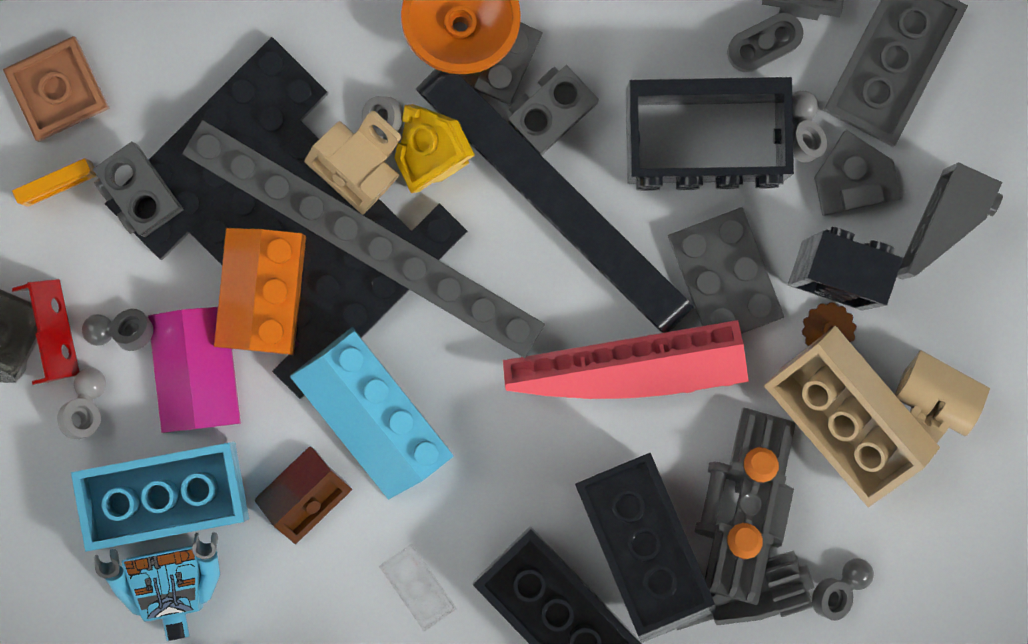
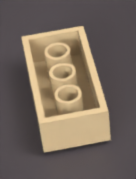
[764,326,940,508]

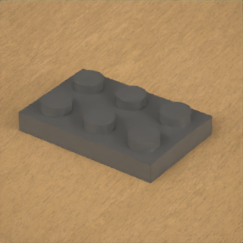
[668,207,785,334]

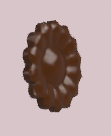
[801,302,857,346]

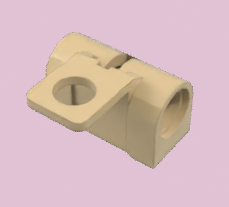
[304,111,401,215]
[895,350,990,443]

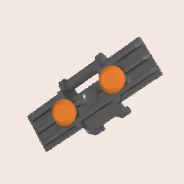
[694,407,796,605]

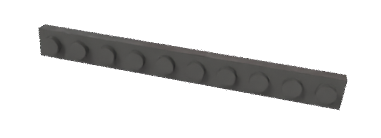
[182,120,545,358]

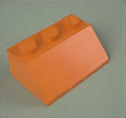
[214,228,306,355]

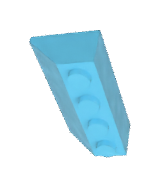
[290,327,454,500]

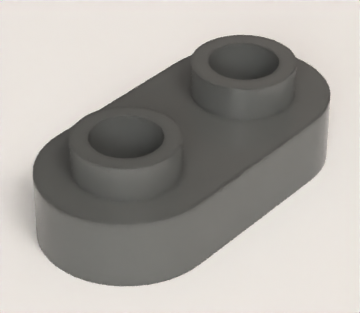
[727,13,804,72]

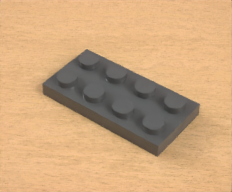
[823,0,968,147]

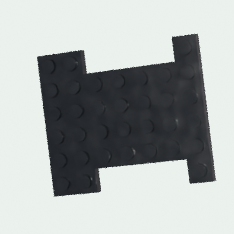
[104,37,468,399]

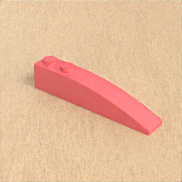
[503,320,749,399]

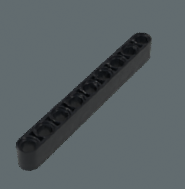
[416,69,694,333]

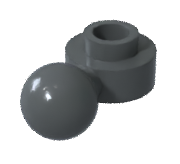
[82,309,153,351]
[812,558,874,621]

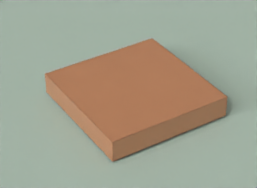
[3,36,110,142]

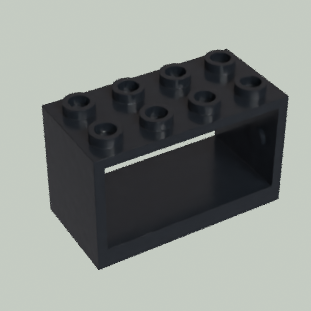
[626,77,794,191]
[575,452,716,643]

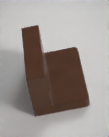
[255,446,353,545]

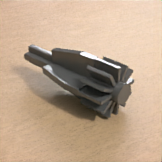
[677,550,814,631]

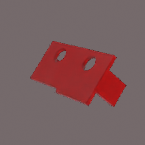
[12,279,80,385]

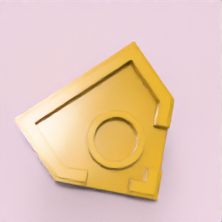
[394,104,475,193]

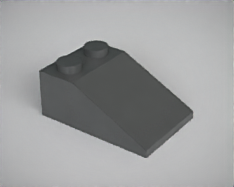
[897,162,1003,280]

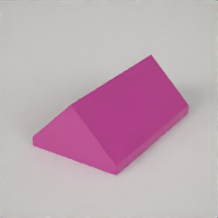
[148,307,241,433]

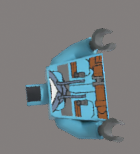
[94,532,220,641]

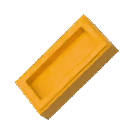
[12,158,96,207]

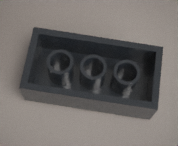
[787,227,903,311]
[473,526,642,644]

